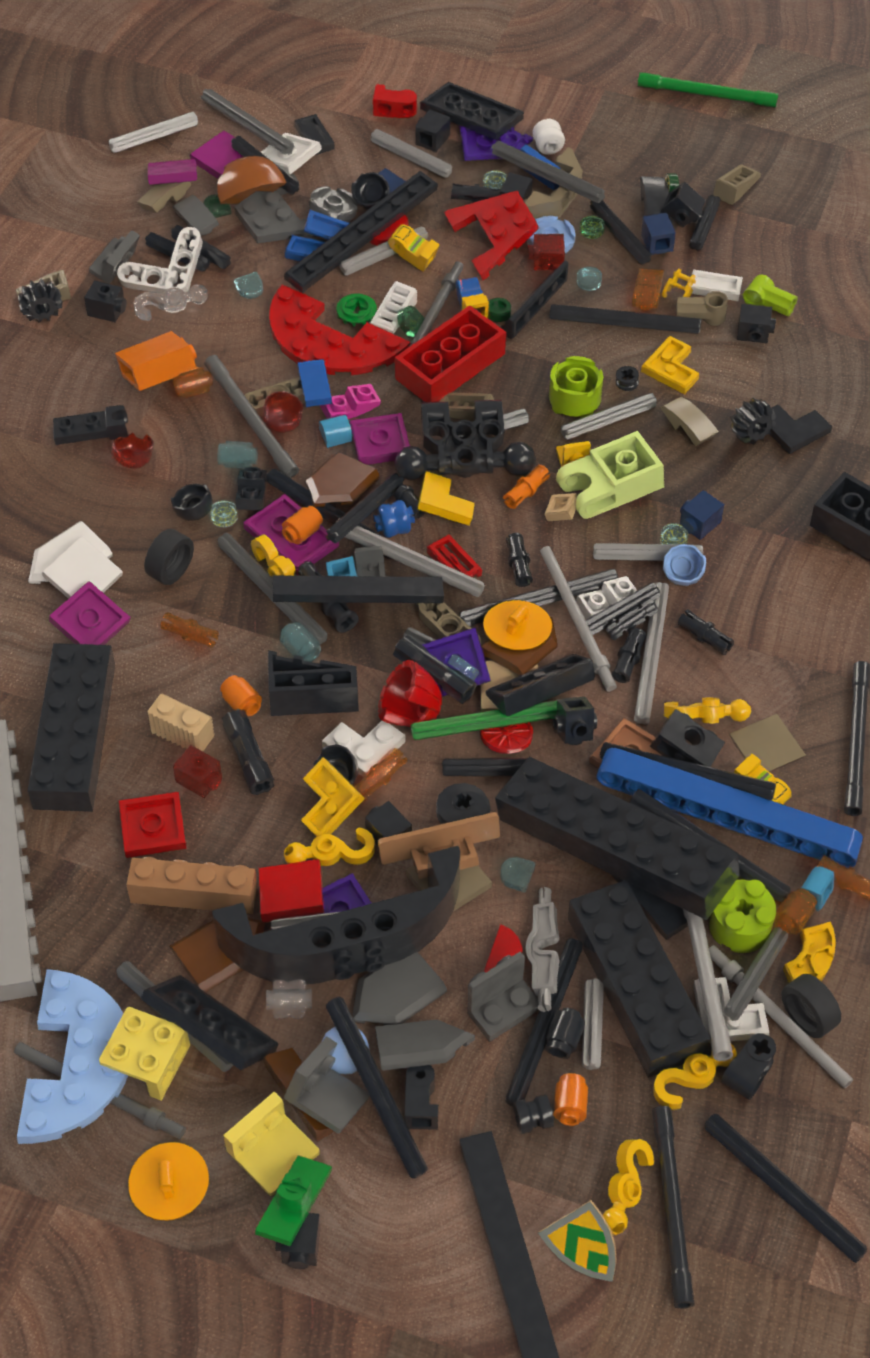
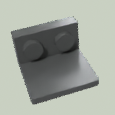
[467,952,539,1042]
[284,1036,370,1133]

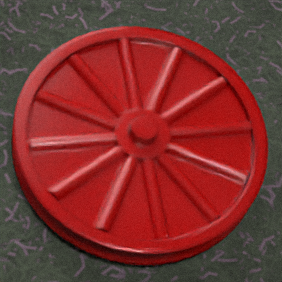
[480,722,533,754]

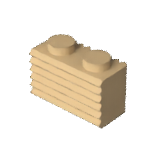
[148,694,215,755]

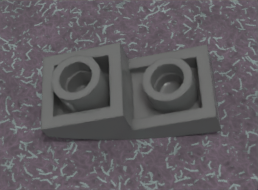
[172,195,219,236]

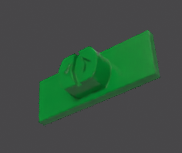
[255,1155,332,1246]

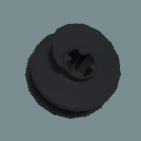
[436,783,491,824]

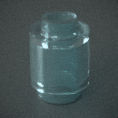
[218,441,258,469]
[280,622,321,662]

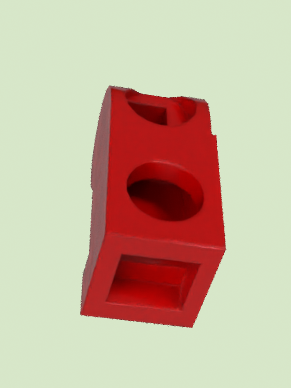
[373,84,417,118]

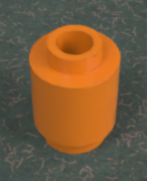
[282,506,323,545]
[220,675,262,716]
[553,1073,588,1126]

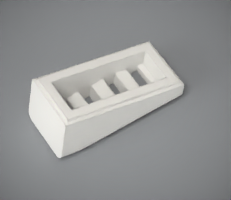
[370,281,417,334]

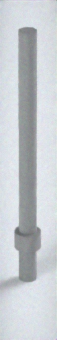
[540,546,617,692]
[709,945,853,1089]

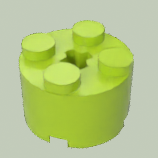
[549,356,603,418]
[709,880,776,953]

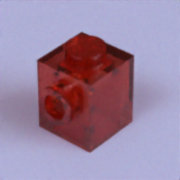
[528,234,565,270]
[173,745,222,798]

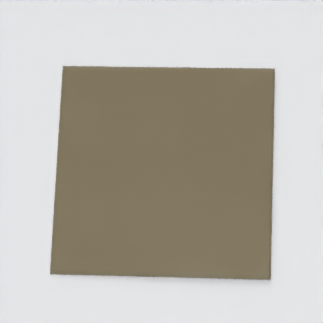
[729,714,806,771]

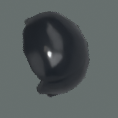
[351,172,390,210]
[171,484,213,521]
[313,744,359,785]

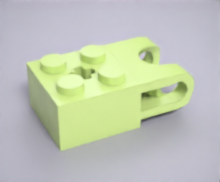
[556,431,664,519]

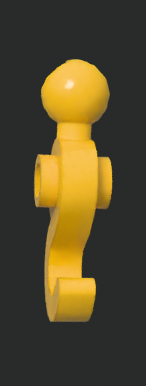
[251,534,296,578]
[664,697,751,724]
[284,827,375,866]
[653,1044,737,1110]
[603,1139,654,1235]

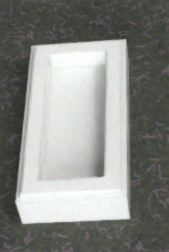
[692,270,743,301]

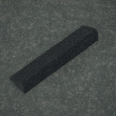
[500,260,568,339]
[486,654,595,716]

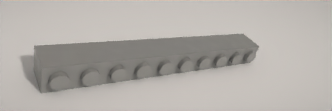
[0,719,42,1002]

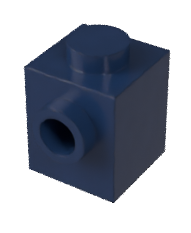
[641,213,676,255]
[679,490,724,540]

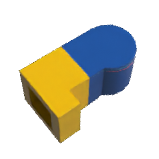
[456,277,489,318]

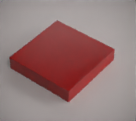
[119,792,187,858]
[259,859,325,922]

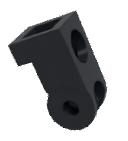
[405,1065,438,1130]

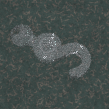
[134,284,208,321]

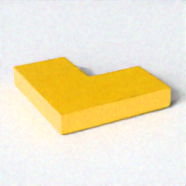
[641,336,699,395]
[418,471,475,526]
[301,757,365,837]

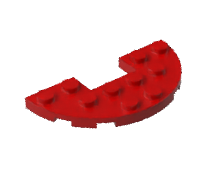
[269,284,410,375]

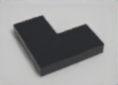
[770,404,832,454]

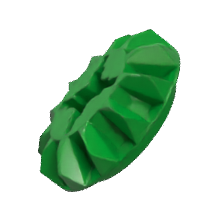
[336,294,377,326]

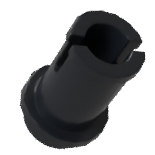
[394,485,426,519]

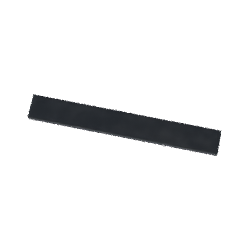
[284,171,438,293]
[459,1131,560,1358]

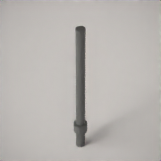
[409,261,464,347]
[14,1042,186,1139]

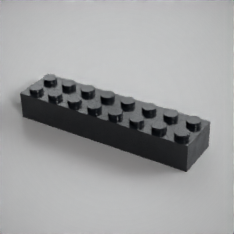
[495,756,740,920]

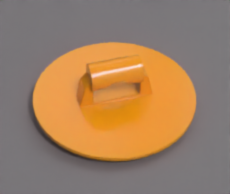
[483,600,552,650]
[128,1142,209,1221]

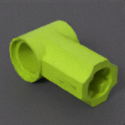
[743,275,798,317]

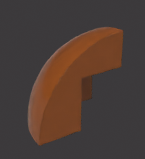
[217,156,286,204]

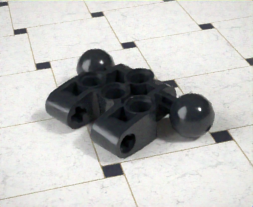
[394,399,536,480]

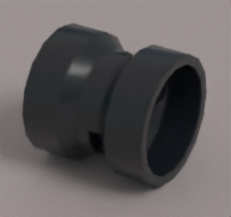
[513,1094,554,1134]

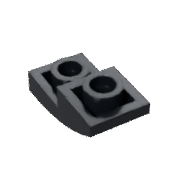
[640,176,670,218]
[235,467,267,510]

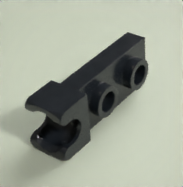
[53,405,129,445]

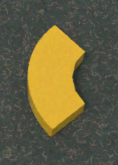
[783,922,836,983]

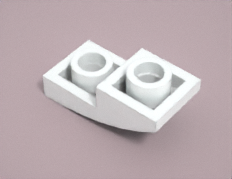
[576,576,637,620]

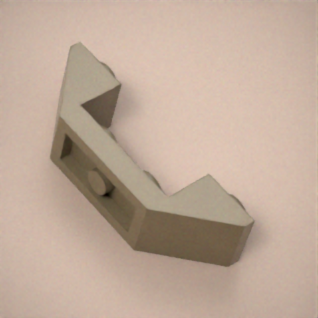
[524,147,583,219]

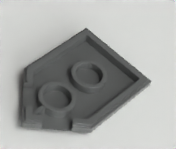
[352,952,447,1026]
[375,1019,475,1070]

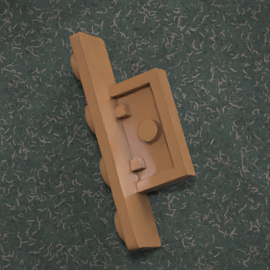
[378,812,500,879]

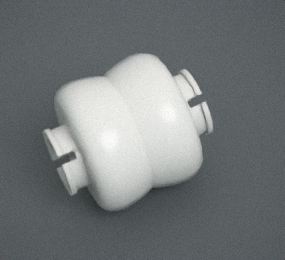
[533,119,565,155]

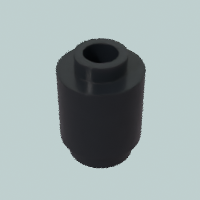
[545,1007,585,1059]

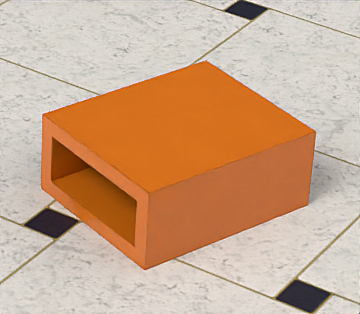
[115,331,197,391]

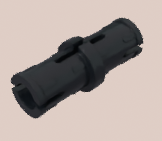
[451,183,500,203]
[506,533,533,587]
[678,609,734,655]
[612,628,646,683]

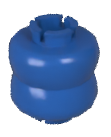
[373,500,415,538]

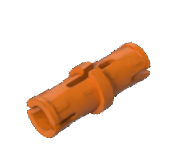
[503,464,550,509]

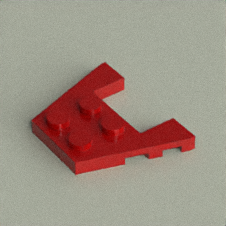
[444,191,539,281]

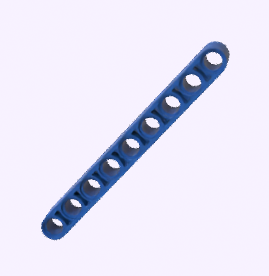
[596,748,863,868]

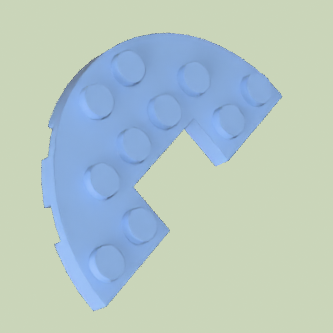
[17,969,128,1144]

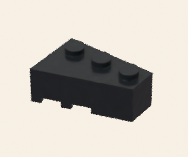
[268,650,359,716]

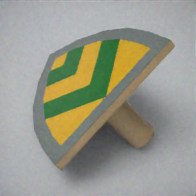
[538,1200,617,1282]

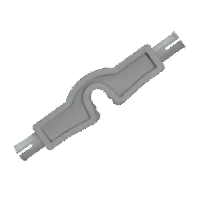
[526,887,560,1012]

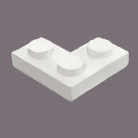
[322,721,406,779]
[693,977,769,1041]

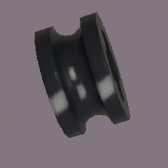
[616,366,639,391]

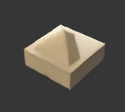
[544,493,578,521]

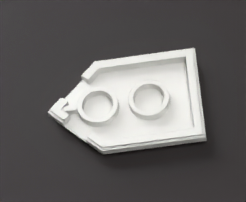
[28,521,113,584]

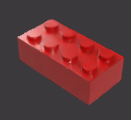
[395,305,506,402]

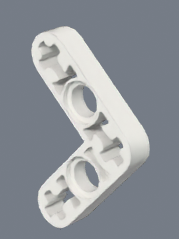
[117,227,203,297]

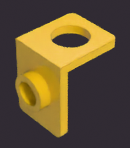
[556,441,591,467]

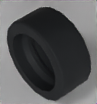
[144,529,194,585]
[781,974,841,1038]

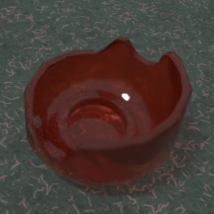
[263,391,303,433]
[111,432,154,469]

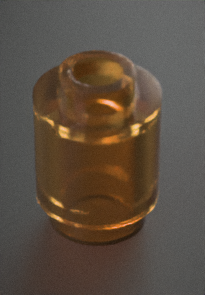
[172,366,213,398]
[774,888,817,935]

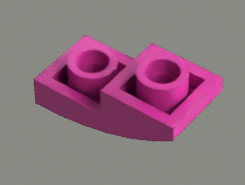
[320,384,381,419]

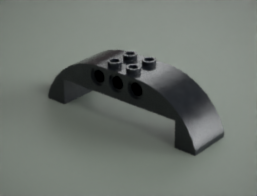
[212,846,461,985]

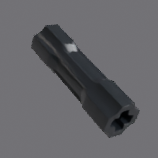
[393,635,477,705]
[222,709,275,795]

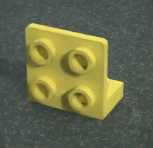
[99,1007,190,1101]
[223,1092,320,1196]

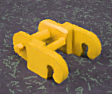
[662,268,696,298]

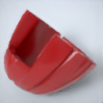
[378,660,442,727]

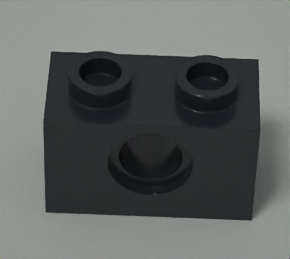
[649,709,725,767]

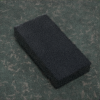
[294,114,335,155]

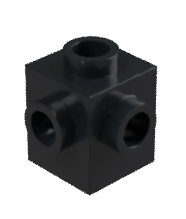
[552,696,597,745]

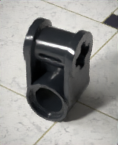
[721,1034,776,1100]

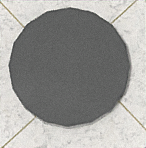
[309,186,357,222]

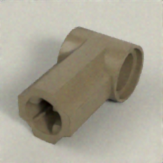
[677,291,728,326]

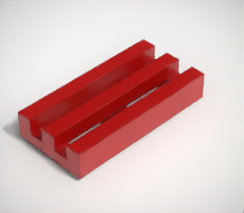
[427,534,482,578]

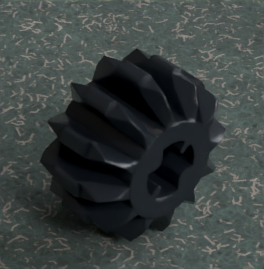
[18,278,62,324]
[730,398,776,445]

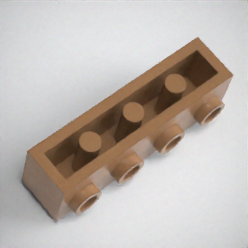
[126,857,258,914]

